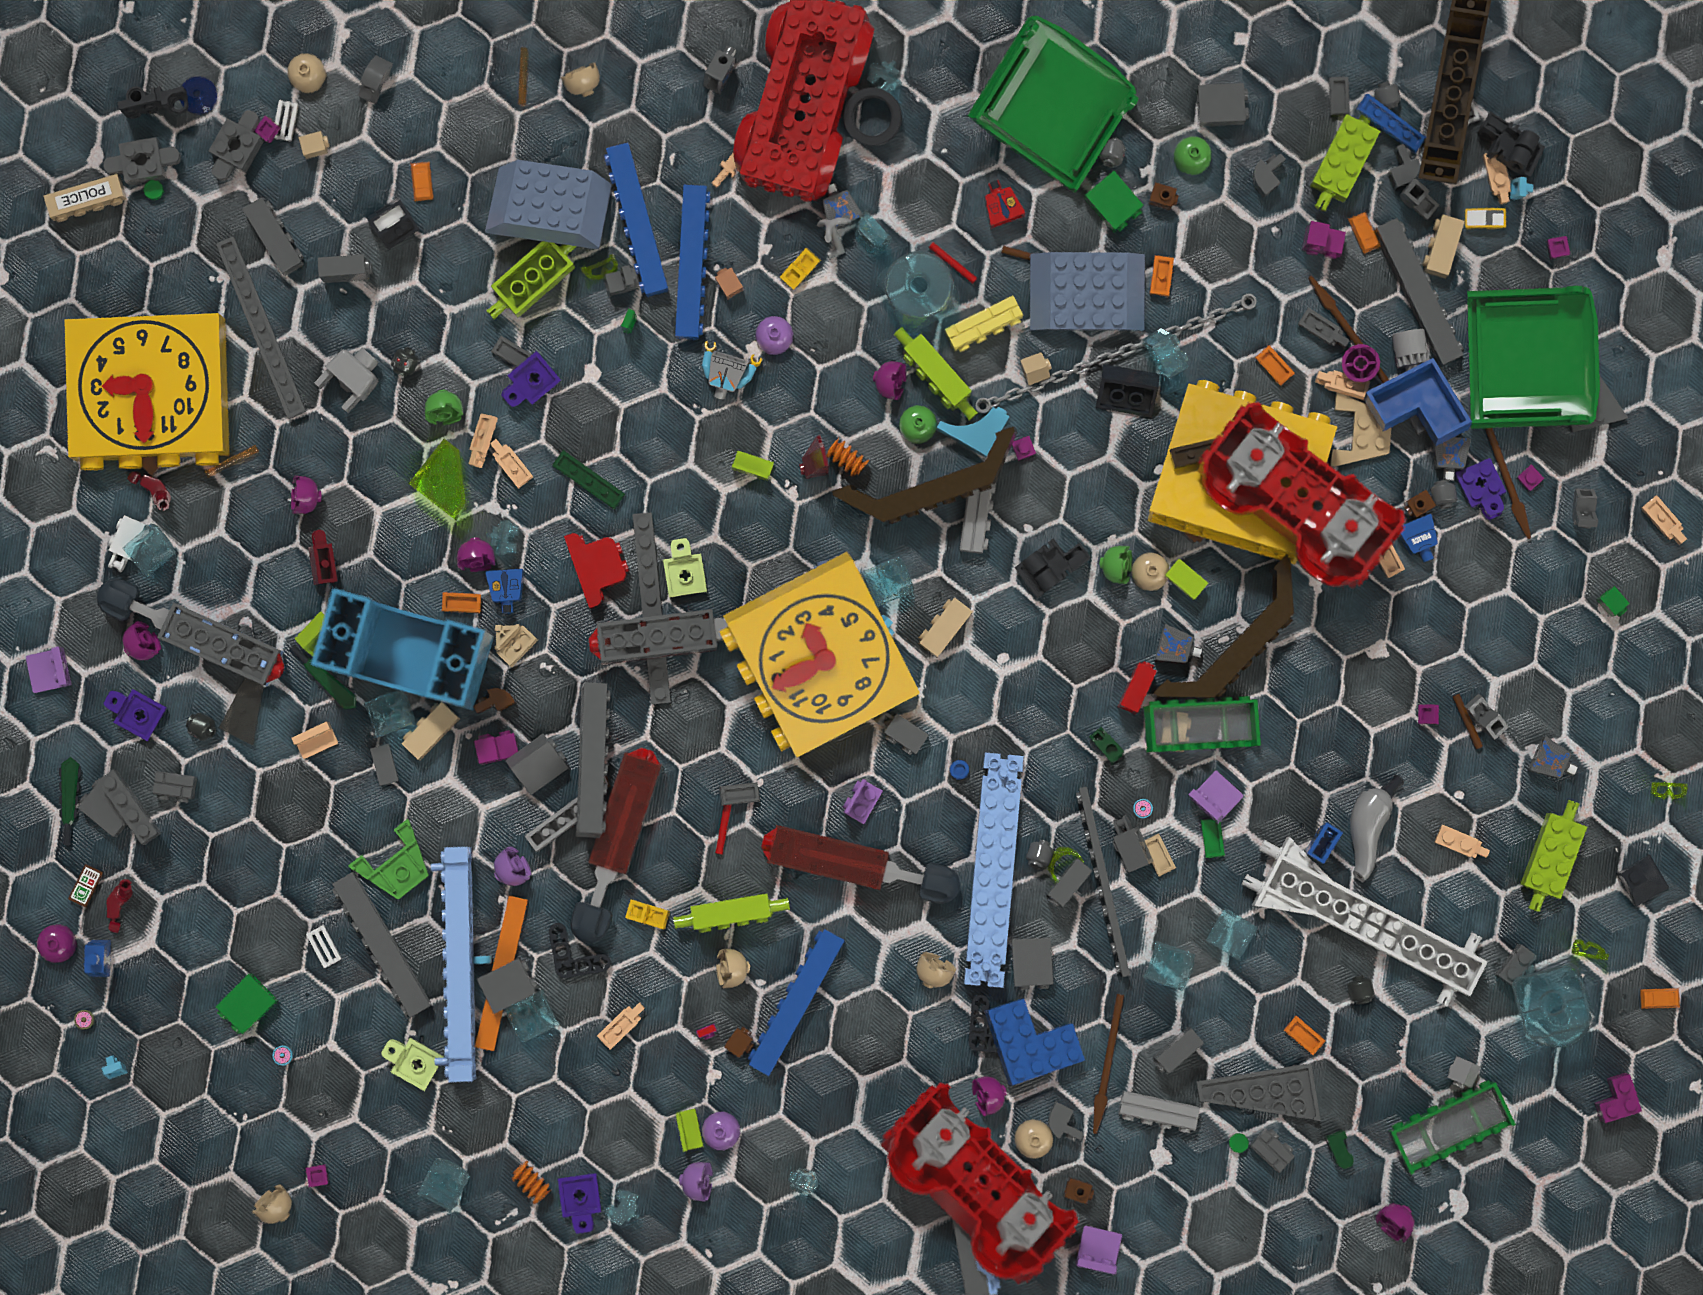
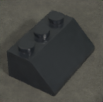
[1095,364,1160,417]

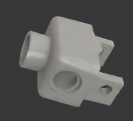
[314,348,379,413]

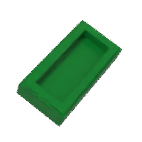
[621,308,637,334]
[1200,819,1225,858]

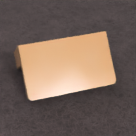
[292,722,338,759]

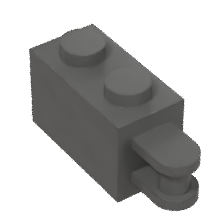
[874,712,929,755]
[1113,815,1154,873]

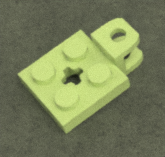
[663,538,707,598]
[382,1038,444,1091]

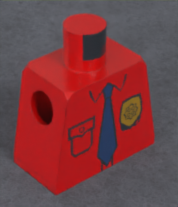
[985,180,1025,229]

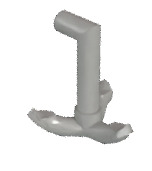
[817,218,851,259]

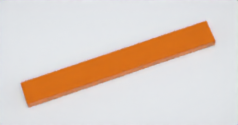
[475,896,528,1051]

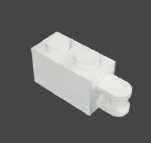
[108,515,149,572]

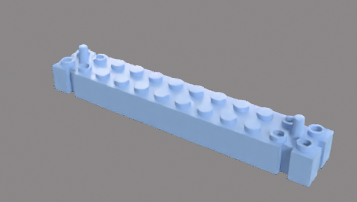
[964,753,1024,988]
[431,847,476,1082]

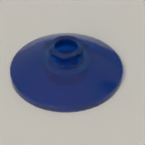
[180,76,217,114]

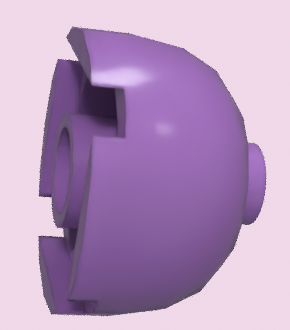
[755,316,793,355]
[494,847,531,886]
[702,1112,740,1150]
[679,1162,713,1201]

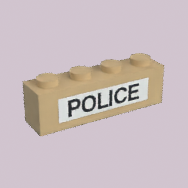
[44,174,127,222]

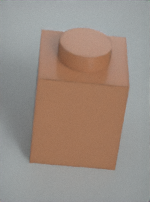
[715,268,743,300]

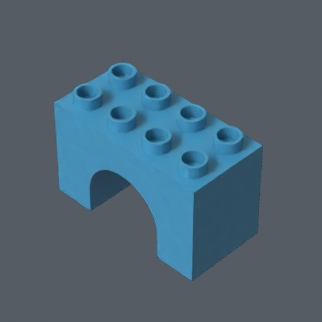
[311,589,494,710]

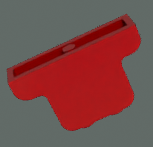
[564,533,629,610]

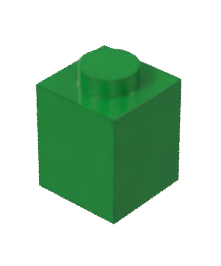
[1597,586,1630,617]

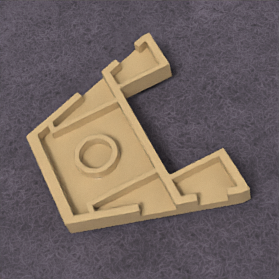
[1330,393,1391,467]

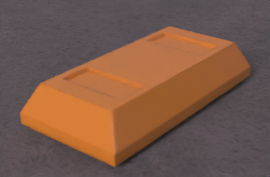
[411,162,433,201]
[1348,212,1381,254]
[1255,345,1294,386]
[442,592,481,613]
[1640,988,1680,1009]
[1284,1016,1325,1055]

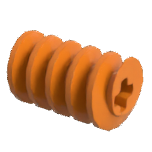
[826,438,870,477]
[512,1160,551,1204]

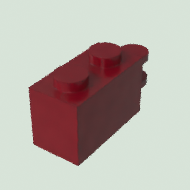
[308,530,337,585]

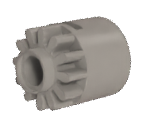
[1392,329,1430,371]

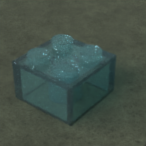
[1142,328,1189,379]

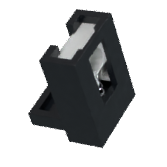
[366,197,420,250]

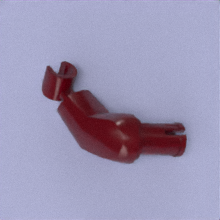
[127,471,171,511]
[106,879,132,933]

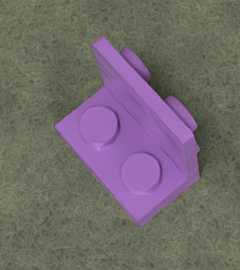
[26,646,71,693]
[1189,771,1244,824]
[842,779,882,824]
[1076,1226,1122,1274]

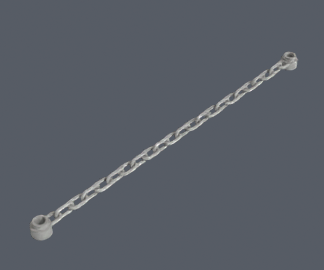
[975,294,1256,414]

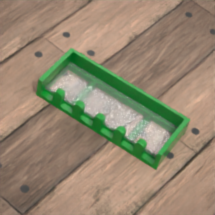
[1143,696,1261,753]
[1388,1080,1516,1175]

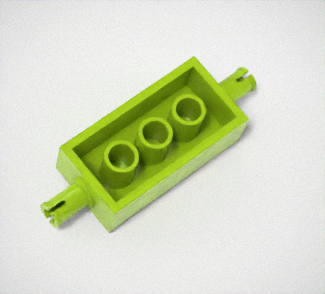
[1310,114,1380,211]
[486,241,577,319]
[893,327,978,421]
[1520,800,1587,912]
[673,894,790,933]

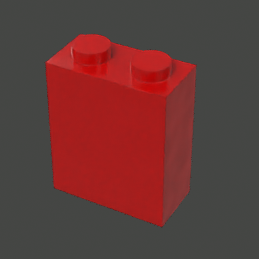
[1117,661,1157,714]

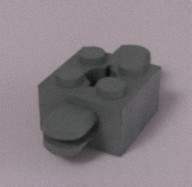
[209,110,264,181]
[103,137,181,185]

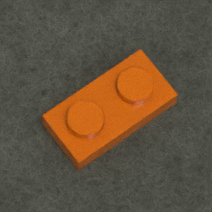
[1150,255,1174,297]

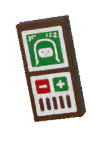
[68,864,104,907]

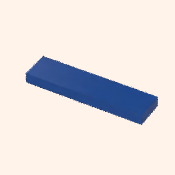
[1356,94,1426,153]

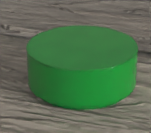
[144,180,164,200]
[1229,1133,1249,1153]

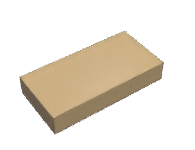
[1145,834,1176,877]

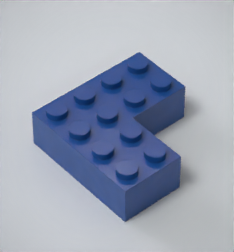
[1364,358,1472,446]
[984,999,1085,1085]

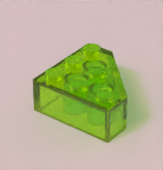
[408,439,468,521]

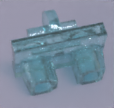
[867,60,903,94]
[486,520,519,555]
[605,1189,640,1225]

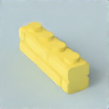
[944,296,1023,352]

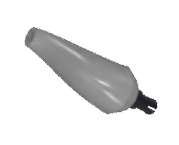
[1350,775,1404,882]

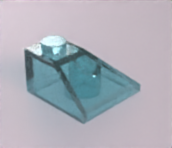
[122,523,176,577]

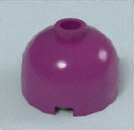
[1341,344,1380,383]
[873,361,907,400]
[291,476,322,514]
[457,537,495,572]
[123,621,161,661]
[37,924,77,963]
[972,1076,1007,1116]
[1375,1204,1415,1242]

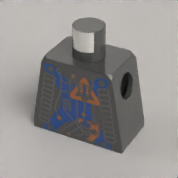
[703,46,736,94]
[823,184,863,230]
[1431,437,1471,481]
[1154,624,1202,664]
[1527,737,1578,779]

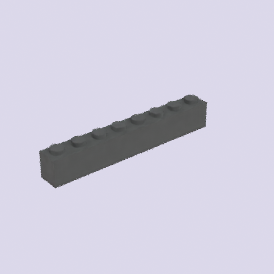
[1374,218,1464,367]
[576,682,610,838]
[332,872,432,1017]

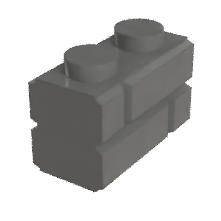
[153,771,197,803]
[1495,944,1537,987]
[1249,1128,1295,1173]

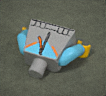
[702,341,762,399]

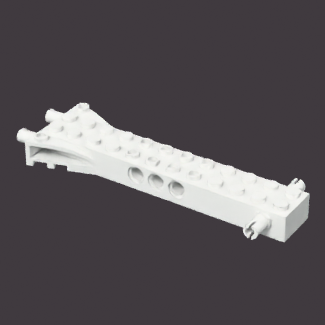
[1242,837,1487,1007]

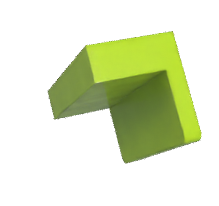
[731,451,774,481]
[1165,559,1208,600]
[295,612,325,656]
[676,1108,703,1152]

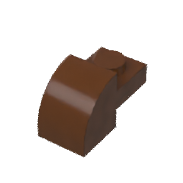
[474,688,516,714]

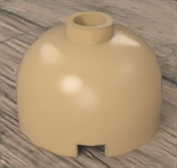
[288,53,326,93]
[561,62,600,97]
[1131,553,1170,591]
[716,949,750,988]
[916,952,956,988]
[1014,1119,1053,1159]
[252,1185,292,1224]

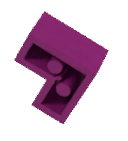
[1302,221,1346,259]
[474,730,519,765]
[1595,1073,1642,1123]

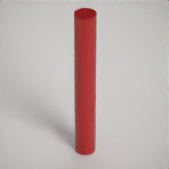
[929,242,977,284]
[715,805,731,855]

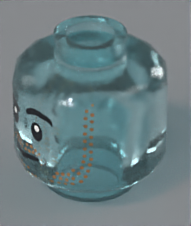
[788,1167,819,1195]

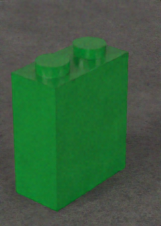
[1084,171,1144,233]
[216,973,279,1034]

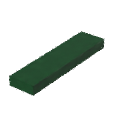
[552,450,626,510]

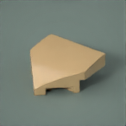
[495,624,538,668]

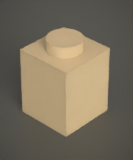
[299,131,330,159]
[1020,352,1052,385]

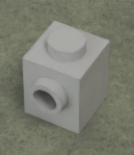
[1447,1056,1481,1089]

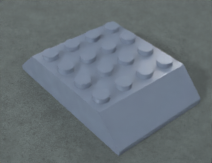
[485,160,612,250]
[1030,252,1145,331]

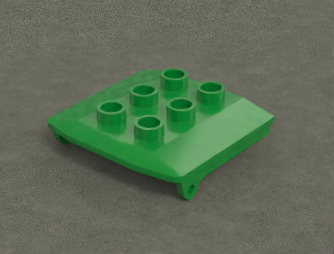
[967,16,1138,192]
[1467,286,1600,429]

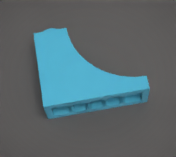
[936,407,1009,458]

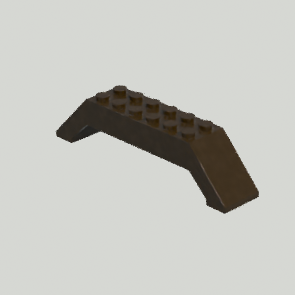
[1418,0,1491,185]
[832,426,1018,524]
[1151,554,1294,699]

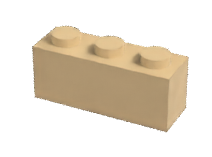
[1422,215,1465,278]
[919,598,973,658]
[402,702,460,760]

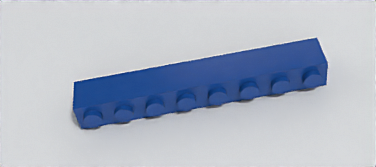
[604,143,669,297]
[675,185,710,340]
[748,929,845,1076]

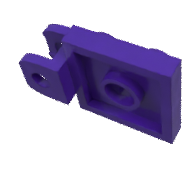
[501,351,561,407]
[1455,458,1507,520]
[104,689,167,741]
[558,1173,602,1234]

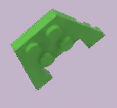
[348,819,429,900]

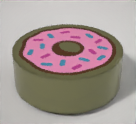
[74,1010,95,1029]

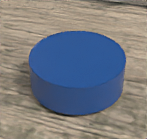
[950,760,969,779]

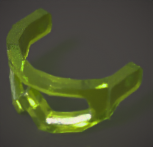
[581,254,618,280]
[1651,782,1688,800]
[1047,847,1084,881]
[1571,939,1609,961]

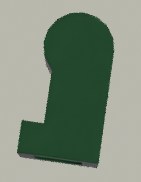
[1089,727,1124,765]
[1325,1130,1354,1169]

